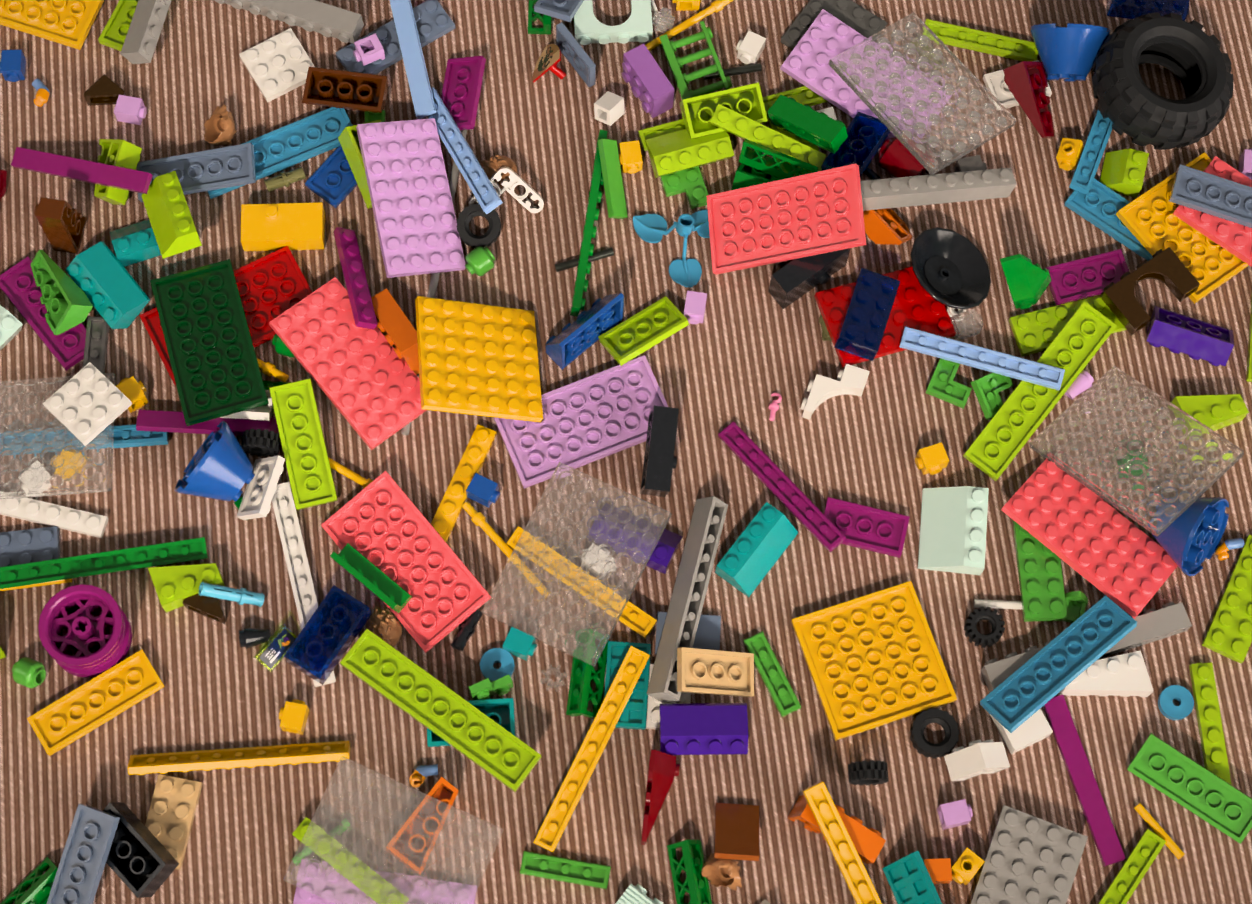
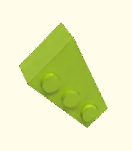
[94,139,142,205]
[1169,394,1249,441]
[148,563,226,613]

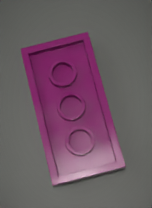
[441,56,486,130]
[1046,249,1129,306]
[824,497,910,558]

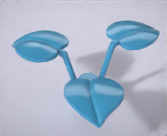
[632,210,710,288]

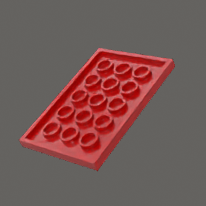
[814,267,956,368]

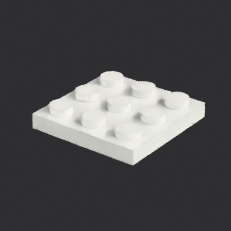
[239,28,315,103]
[42,362,132,446]

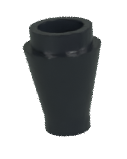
[239,628,271,649]

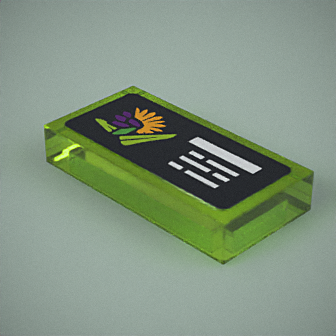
[254,625,299,672]

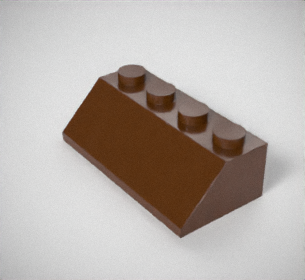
[302,67,389,113]

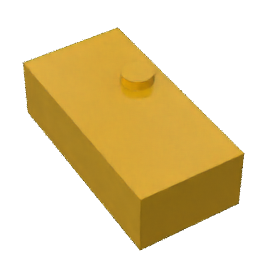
[241,202,325,251]

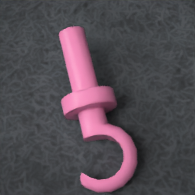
[768,393,782,421]

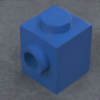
[0,49,26,82]
[466,473,500,508]

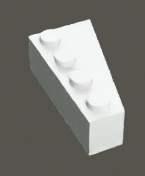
[1059,650,1153,697]

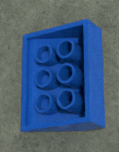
[546,293,624,370]

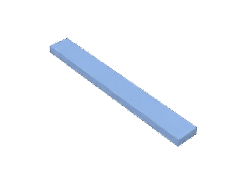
[390,0,437,119]
[428,87,503,214]
[899,326,1065,391]

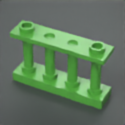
[660,21,732,100]

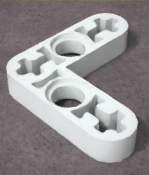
[469,166,544,213]

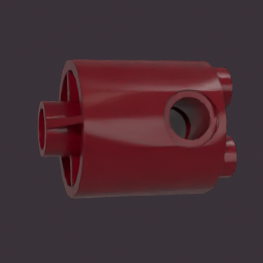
[879,134,936,178]

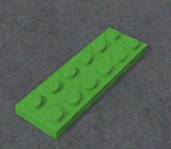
[1012,519,1068,622]
[1127,733,1252,844]

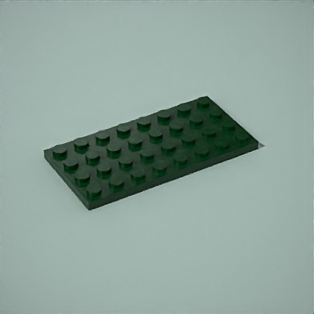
[150,259,269,426]

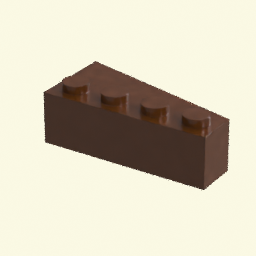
[34,197,87,254]

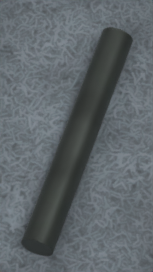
[703,63,762,80]
[554,248,614,272]

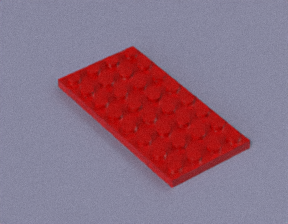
[139,246,313,385]

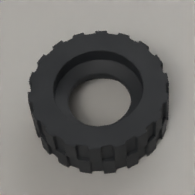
[456,203,501,248]
[910,708,960,759]

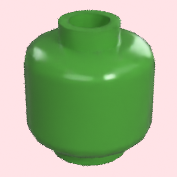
[465,246,496,276]
[12,657,46,688]

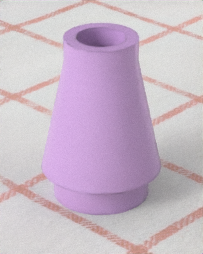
[1065,370,1094,400]

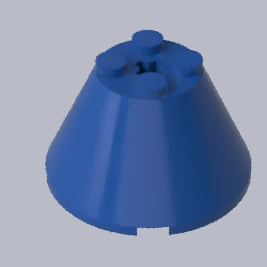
[1030,23,1110,82]
[174,421,255,502]
[1148,497,1229,576]

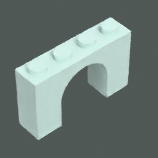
[573,0,653,45]

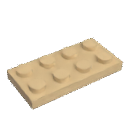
[677,647,754,697]
[145,774,203,870]

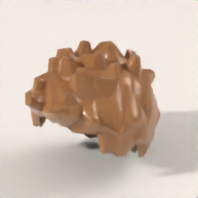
[204,105,237,146]
[480,155,518,188]
[365,606,403,647]
[701,853,742,891]

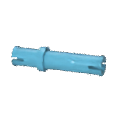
[198,582,265,607]

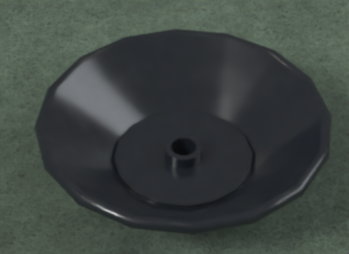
[910,227,991,310]

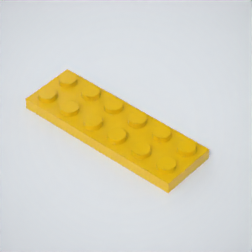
[27,649,165,756]

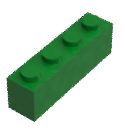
[767,95,848,154]

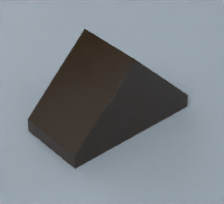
[84,74,126,106]
[182,594,226,624]

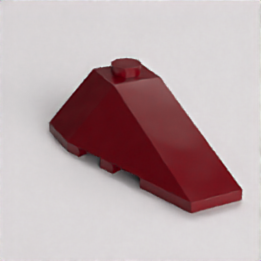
[1003,61,1055,138]
[641,749,680,845]

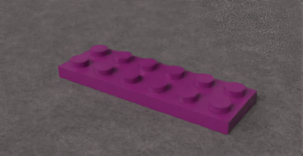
[0,257,86,371]

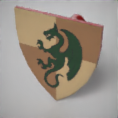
[532,44,566,83]

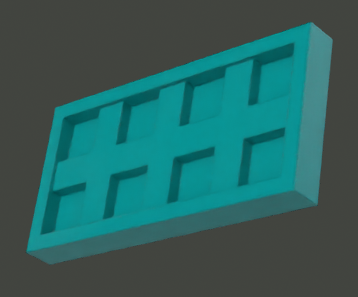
[604,641,651,730]
[882,851,942,904]

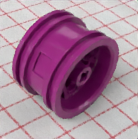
[38,584,132,678]

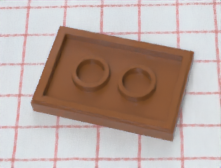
[714,803,759,861]

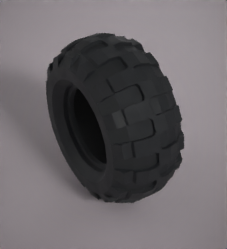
[1092,12,1234,150]

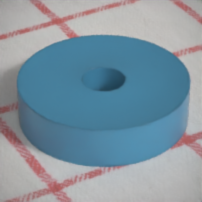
[480,648,515,682]
[1158,685,1194,720]

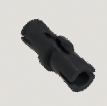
[451,610,483,651]

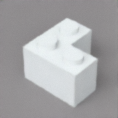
[944,739,1010,781]

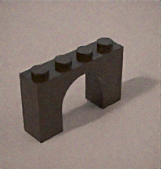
[1101,247,1200,336]

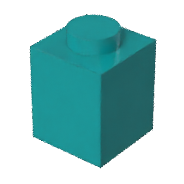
[503,627,537,661]

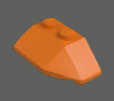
[863,208,913,245]

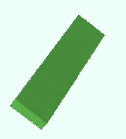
[597,139,628,219]
[743,631,801,717]
[520,851,611,889]

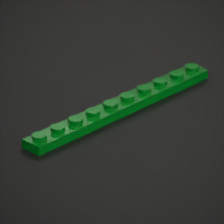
[570,130,608,317]
[0,537,208,589]

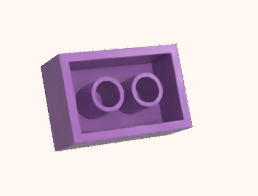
[621,43,674,118]

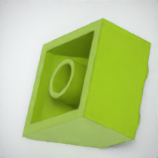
[1099,148,1149,198]

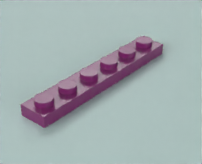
[333,227,378,330]

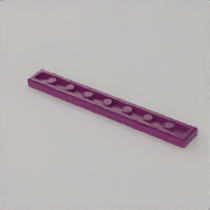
[11,147,153,194]
[136,410,280,436]
[718,421,846,553]
[1043,694,1126,867]

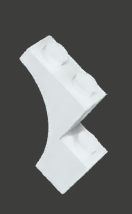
[800,364,870,420]

